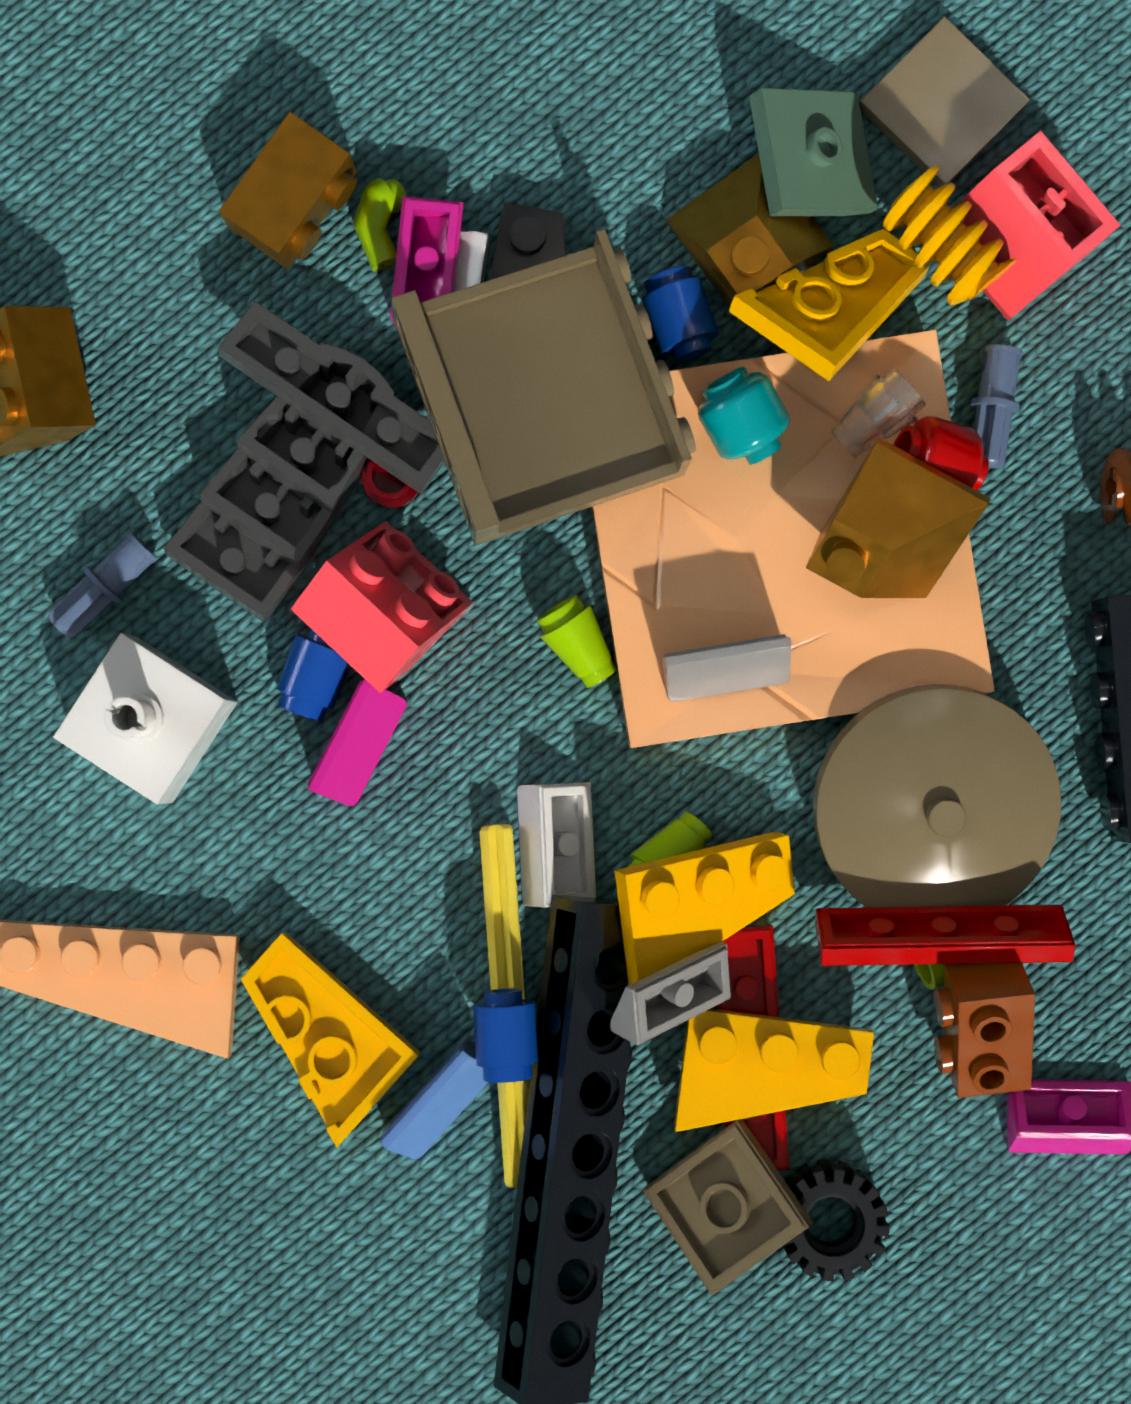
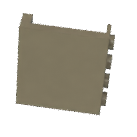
[391,229,696,546]

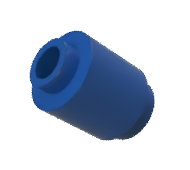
[643,266,719,362]
[276,629,349,721]
[473,988,538,1083]

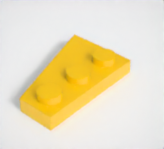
[729,229,930,381]
[615,831,795,985]
[241,931,420,1148]
[674,1009,874,1132]

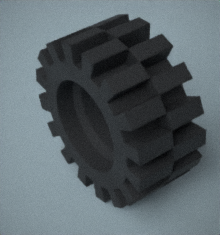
[783,1159,890,1282]

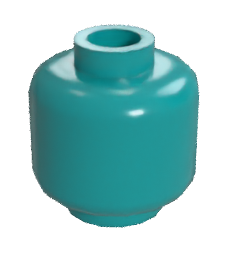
[697,366,790,465]

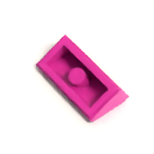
[390,196,464,325]
[307,679,407,806]
[1007,1079,1131,1154]

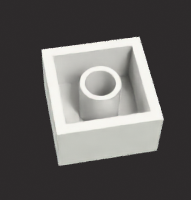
[53,633,238,805]

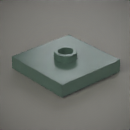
[749,88,878,216]

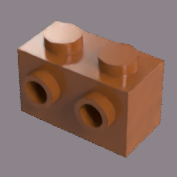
[934,963,1035,1098]

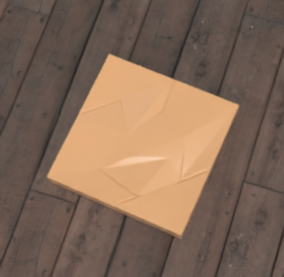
[591,330,995,748]

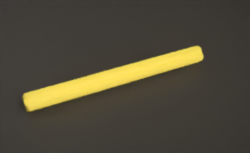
[479,824,530,1188]

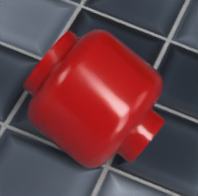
[894,416,989,490]

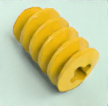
[883,165,1018,306]

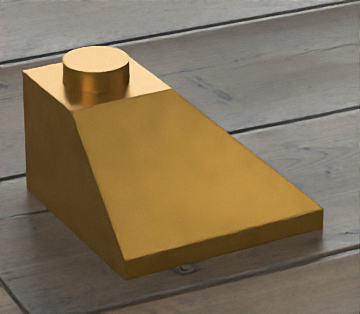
[666,154,834,318]
[806,437,990,598]

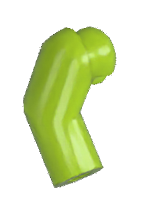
[353,178,406,272]

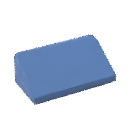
[380,1041,488,1159]

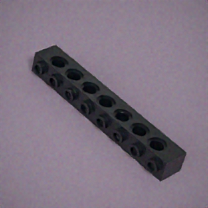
[493,895,632,1404]

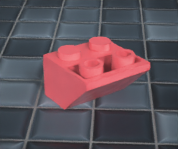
[956,130,1121,321]
[291,521,473,694]

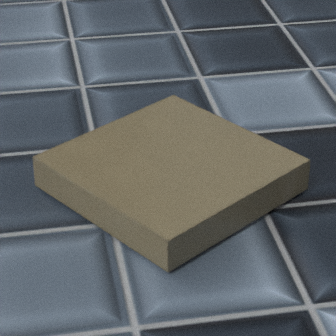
[860,16,1030,187]
[642,1119,814,1296]

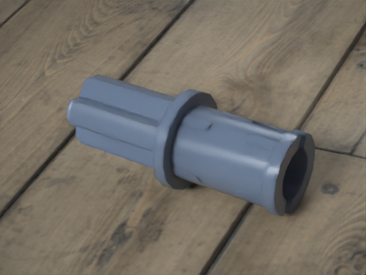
[970,344,1023,469]
[48,532,158,639]

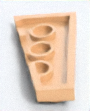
[0,920,240,1059]

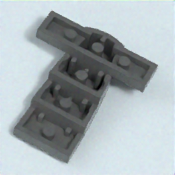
[164,301,445,623]

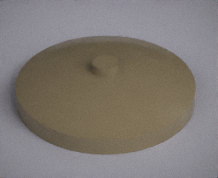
[813,684,1061,907]

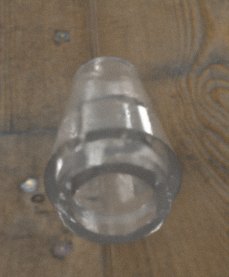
[831,368,926,459]

